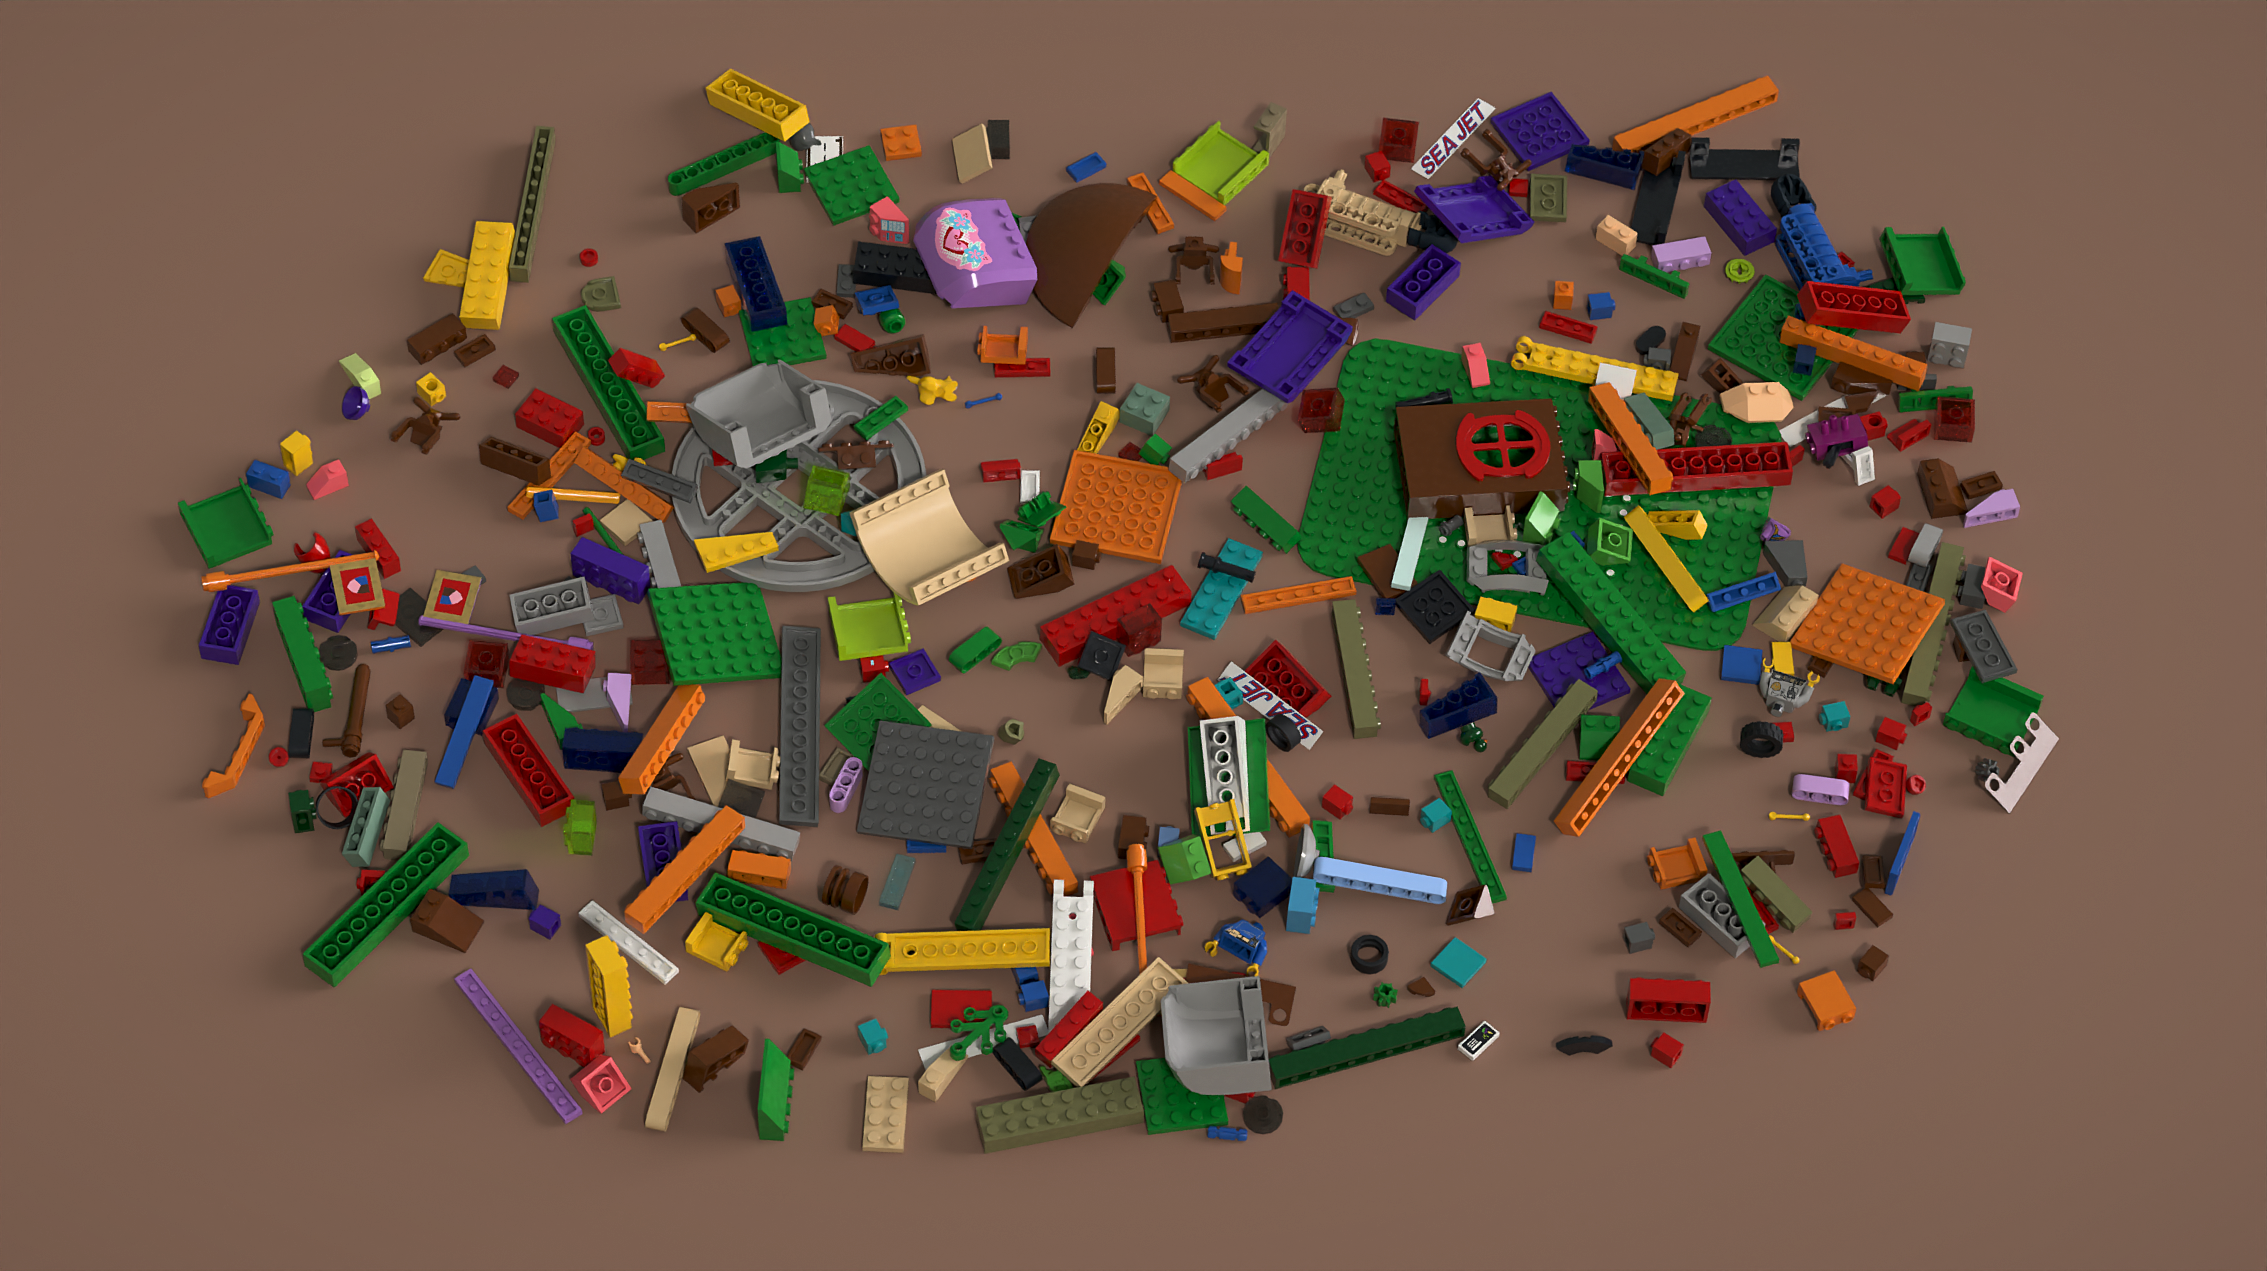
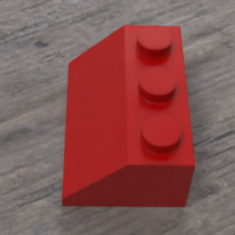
[319,752,394,817]

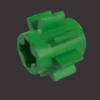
[1373,982,1398,1008]

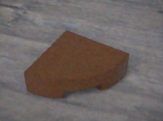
[1407,977,1435,997]

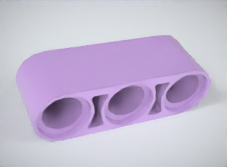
[829,757,863,813]
[1792,774,1850,805]

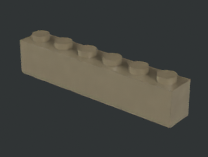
[380,750,428,860]

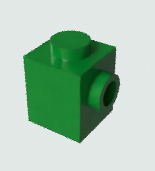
[1138,433,1172,465]

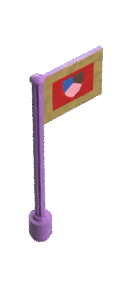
[418,570,593,650]

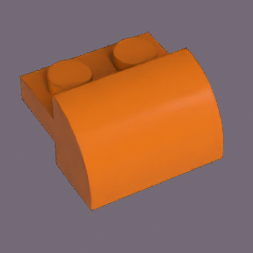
[1219,242,1243,295]

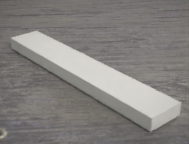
[579,900,679,984]

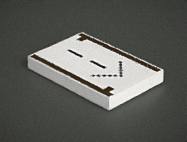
[806,136,843,183]

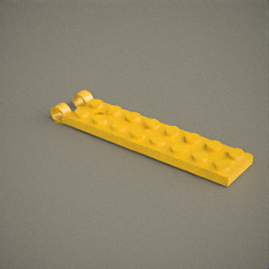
[1511,336,1679,401]
[874,928,1051,975]

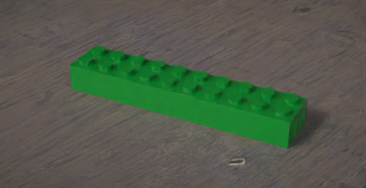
[552,305,665,460]
[1536,532,1686,694]
[303,822,469,988]
[695,872,891,987]

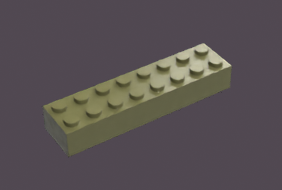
[976,1076,1144,1154]

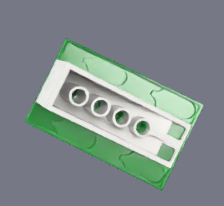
[1188,716,1270,839]

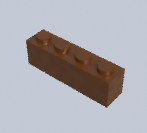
[479,437,551,486]

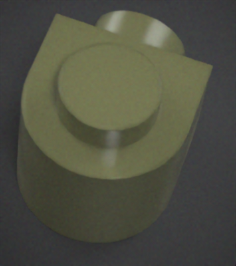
[998,719,1024,745]

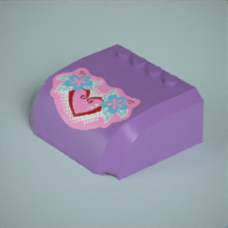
[913,198,1037,308]

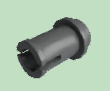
[1439,515,1464,536]

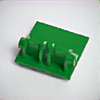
[1017,491,1067,527]

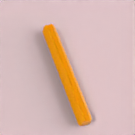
[526,486,620,504]

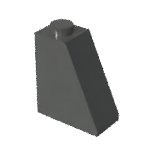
[1763,540,1808,587]

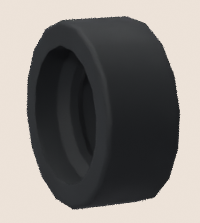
[1266,714,1301,752]
[1350,935,1389,974]

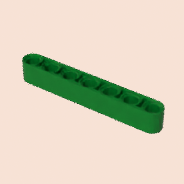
[668,132,780,196]

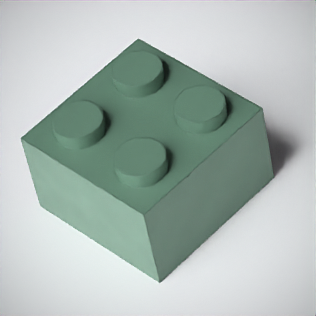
[1119,383,1170,436]

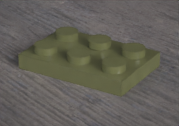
[1530,174,1567,222]

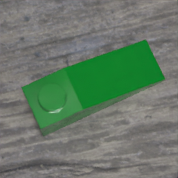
[540,693,584,750]

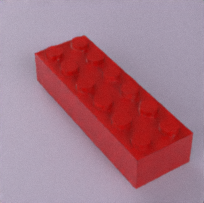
[1797,281,1911,334]
[482,714,576,827]

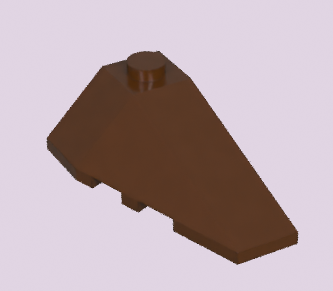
[850,334,931,377]

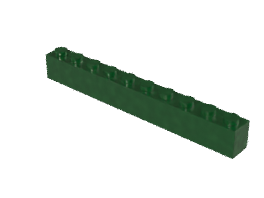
[954,758,1060,931]
[1269,1006,1466,1089]

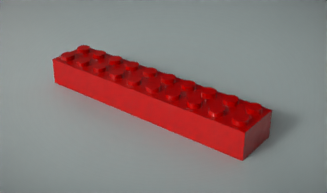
[1600,442,1793,496]

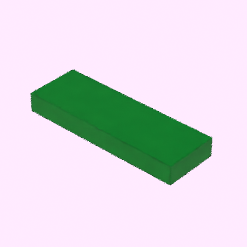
[854,396,908,440]

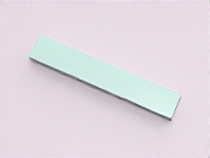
[1391,517,1428,591]

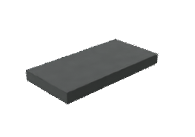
[1950,609,2018,683]

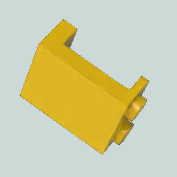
[685,912,749,972]

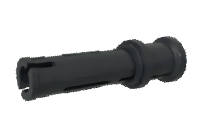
[1395,388,1453,407]
[1197,552,1256,583]

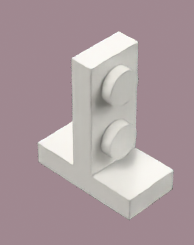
[1841,446,1875,486]

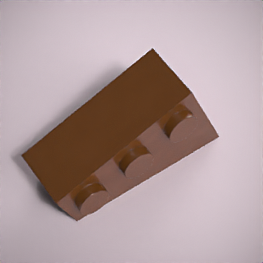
[682,1025,749,1093]

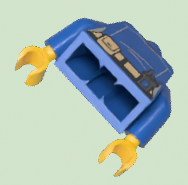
[1205,920,1267,976]

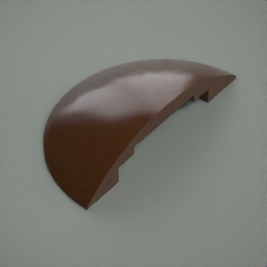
[1026,183,1157,329]

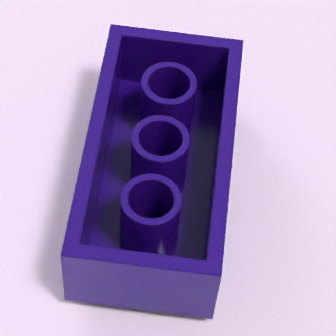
[1704,179,1777,256]
[1386,244,1461,320]
[570,537,650,604]
[302,550,352,633]
[199,585,260,665]
[638,821,688,902]

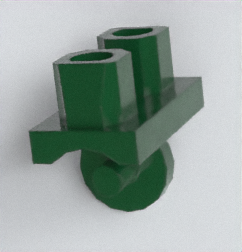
[1867,675,1902,697]

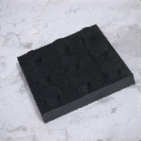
[1394,569,1475,644]

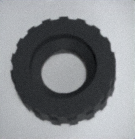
[1740,721,1783,758]

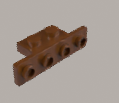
[818,440,894,470]
[1731,850,1795,874]

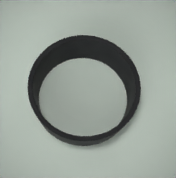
[315,786,358,829]

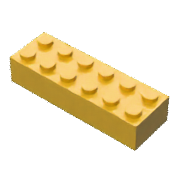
[705,68,810,142]
[460,221,516,330]
[585,935,633,1038]

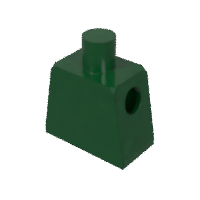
[756,449,798,483]

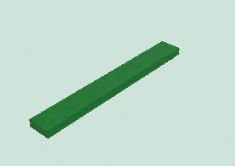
[1434,770,1507,904]
[1702,830,1779,968]

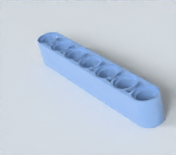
[1313,857,1447,904]

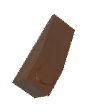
[1670,322,1701,381]
[1700,358,1743,394]
[1831,362,1893,395]

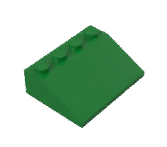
[758,1038,795,1141]

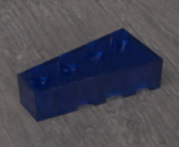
[1565,144,1645,190]
[1419,672,1498,739]
[449,869,539,910]

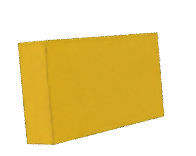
[1771,642,1794,676]

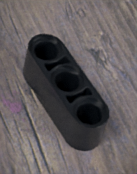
[288,708,314,758]
[992,1037,1043,1091]

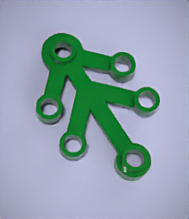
[950,1005,1008,1061]

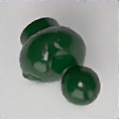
[1460,722,1488,752]

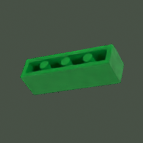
[1231,485,1302,554]

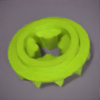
[1725,259,1755,284]

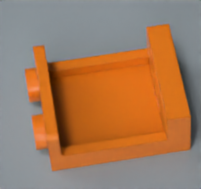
[977,326,1028,365]
[1647,837,1708,890]
[1797,970,1857,1031]

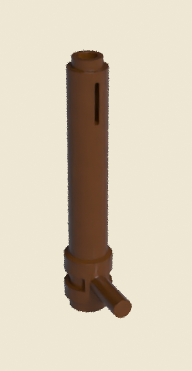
[322,664,371,758]

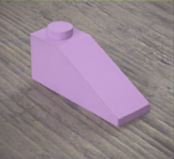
[1963,489,2020,528]
[603,673,631,734]

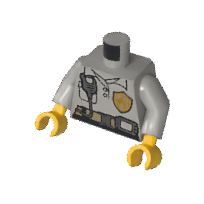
[1759,658,1820,717]

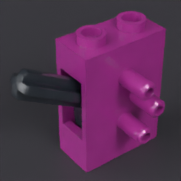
[1805,414,1868,469]

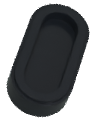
[1636,326,1666,355]

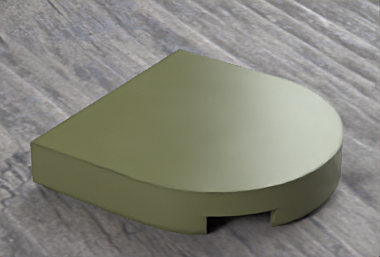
[581,276,621,312]

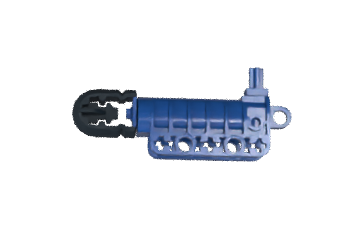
[1771,174,1873,291]

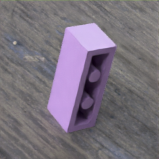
[1651,236,1711,273]

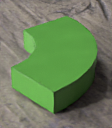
[992,642,1042,671]

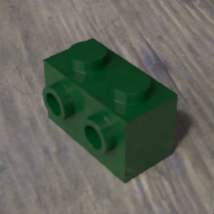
[288,790,317,834]

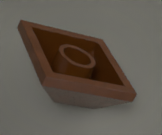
[1445,885,1495,926]

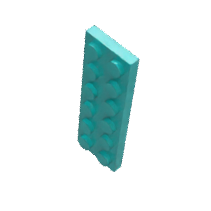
[1180,538,1263,640]

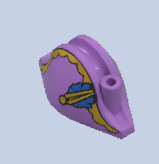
[1760,517,1791,542]

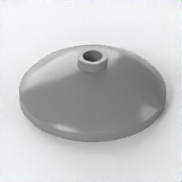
[1293,824,1319,878]

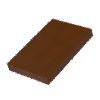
[1357,544,1418,602]

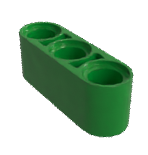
[948,627,1002,674]

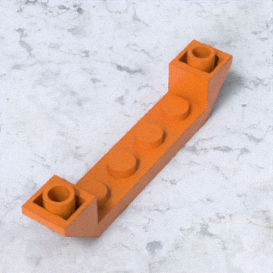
[202,694,265,798]

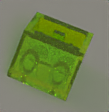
[803,465,850,516]

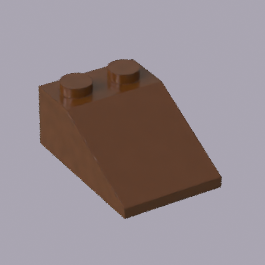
[681,183,740,234]
[1007,544,1075,599]
[411,889,484,953]

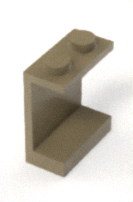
[1252,102,1287,159]

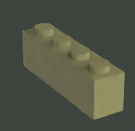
[1740,856,1812,933]

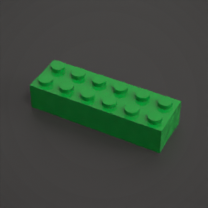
[272,596,333,712]
[1628,683,1712,796]

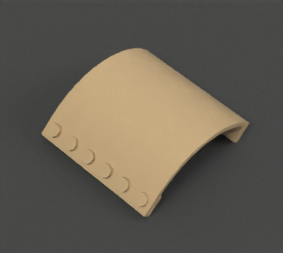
[849,469,1009,605]

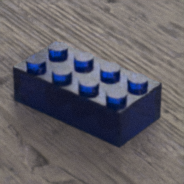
[562,727,644,773]

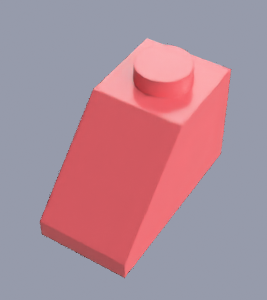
[1461,343,1490,388]
[1591,429,1620,460]
[306,459,349,500]

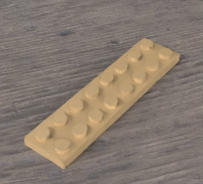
[1051,957,1188,1087]

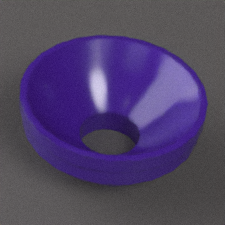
[342,386,370,420]

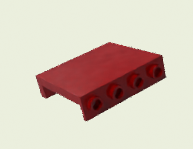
[1090,860,1184,952]

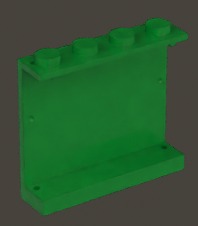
[1943,666,2044,757]

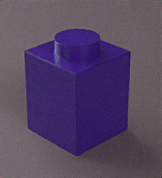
[529,905,561,940]

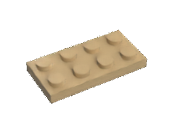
[863,1076,909,1153]

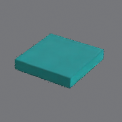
[1431,937,1487,988]

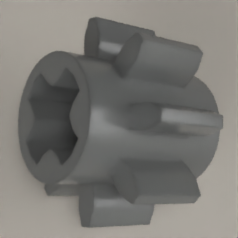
[1975,758,2000,783]

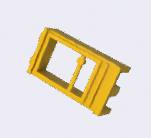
[1194,799,1252,881]

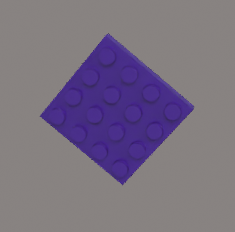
[1490,91,1590,171]
[1528,632,1631,710]

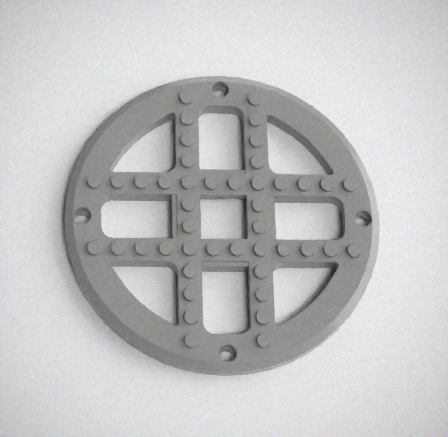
[672,380,926,592]

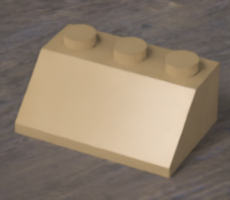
[1753,585,1819,642]

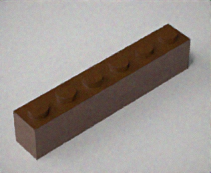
[1168,303,1278,343]

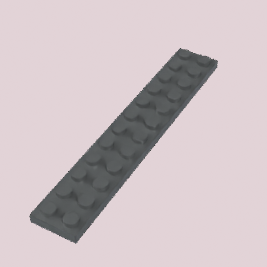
[779,626,821,827]

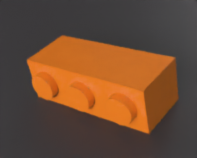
[727,850,791,889]

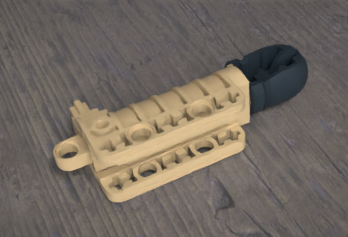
[1304,169,1458,256]

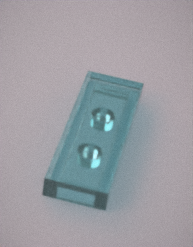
[879,854,916,910]

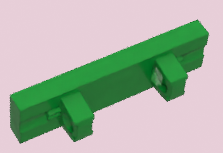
[1619,254,1690,299]
[1898,386,1973,413]
[1311,820,1335,893]

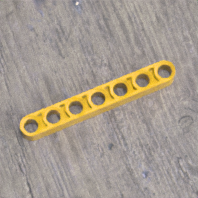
[1624,505,1709,612]

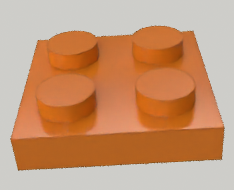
[881,124,922,161]

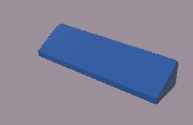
[1706,572,1781,612]

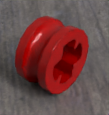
[588,427,605,446]

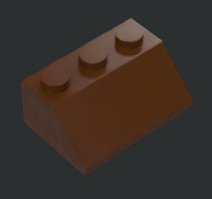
[1917,458,1968,519]

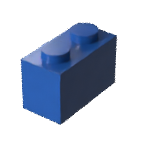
[246,460,291,499]

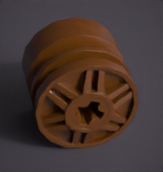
[822,865,869,915]

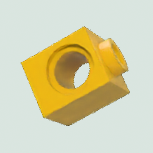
[416,372,446,407]

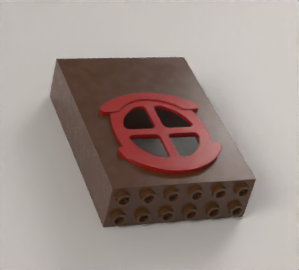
[1393,398,1570,520]

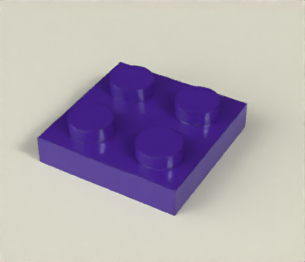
[889,648,941,696]

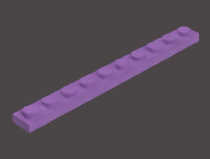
[454,969,582,1124]

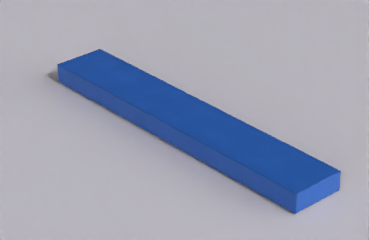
[435,675,494,789]

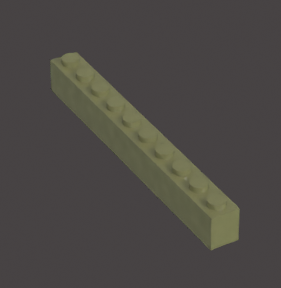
[509,126,556,283]
[1901,542,1966,706]

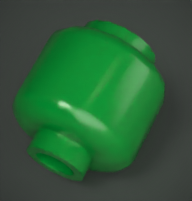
[879,308,905,334]

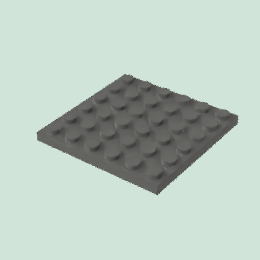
[857,721,995,849]

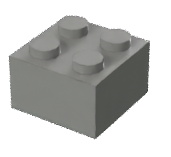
[1927,322,1972,368]

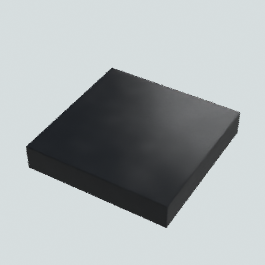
[1076,631,1126,681]

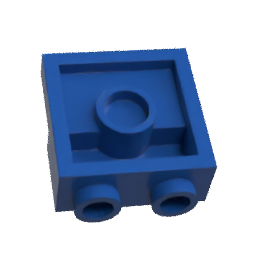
[855,285,899,315]

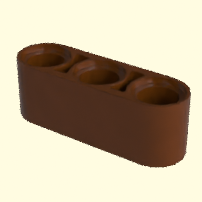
[681,307,730,353]
[1096,347,1116,394]

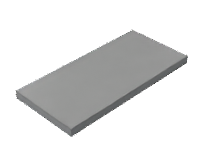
[556,677,633,713]

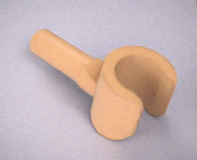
[629,1037,651,1064]

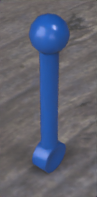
[965,393,1002,408]

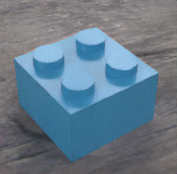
[1286,877,1319,934]

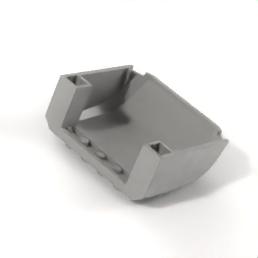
[686,360,832,469]
[1161,976,1272,1095]

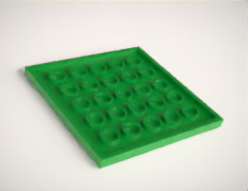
[1708,274,1859,401]
[647,582,781,686]

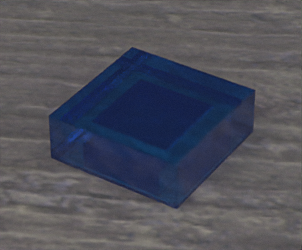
[1375,598,1396,615]

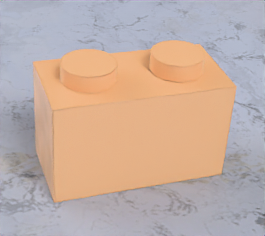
[1596,215,1638,256]

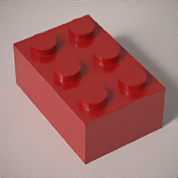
[515,388,584,448]
[539,1004,605,1067]

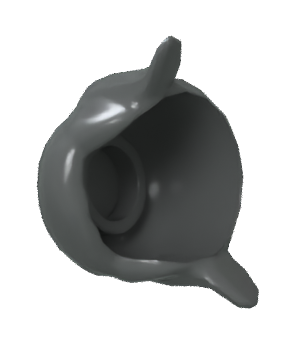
[790,123,822,151]

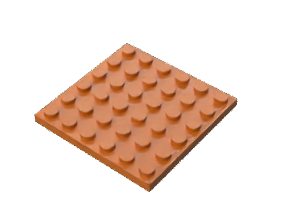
[1050,450,1182,564]
[1790,563,1945,684]

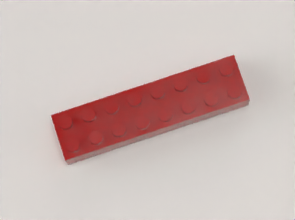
[1040,565,1192,667]

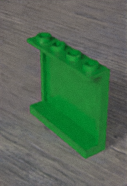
[1879,227,1966,295]
[178,478,274,569]

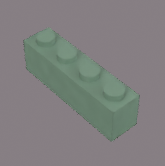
[1624,393,1674,450]
[342,787,390,867]

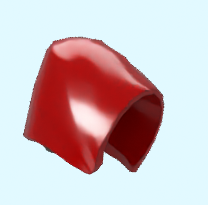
[294,532,331,574]

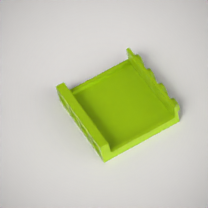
[1172,121,1269,205]
[828,592,911,661]

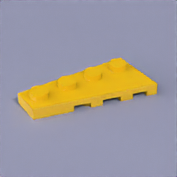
[423,249,469,288]
[694,532,779,573]

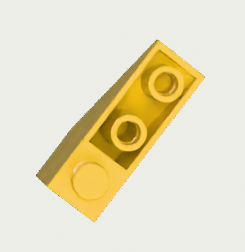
[1077,401,1120,454]

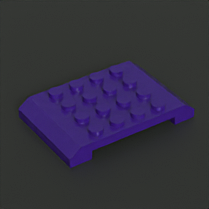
[1414,175,1534,243]
[1227,290,1353,403]

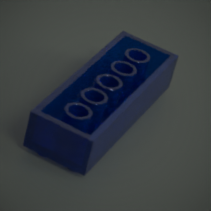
[724,236,788,332]

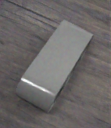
[1908,523,1943,568]

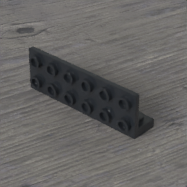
[1689,137,1800,180]
[1631,151,1686,245]

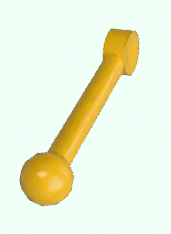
[659,334,696,351]
[1769,812,1810,821]
[1769,935,1800,964]

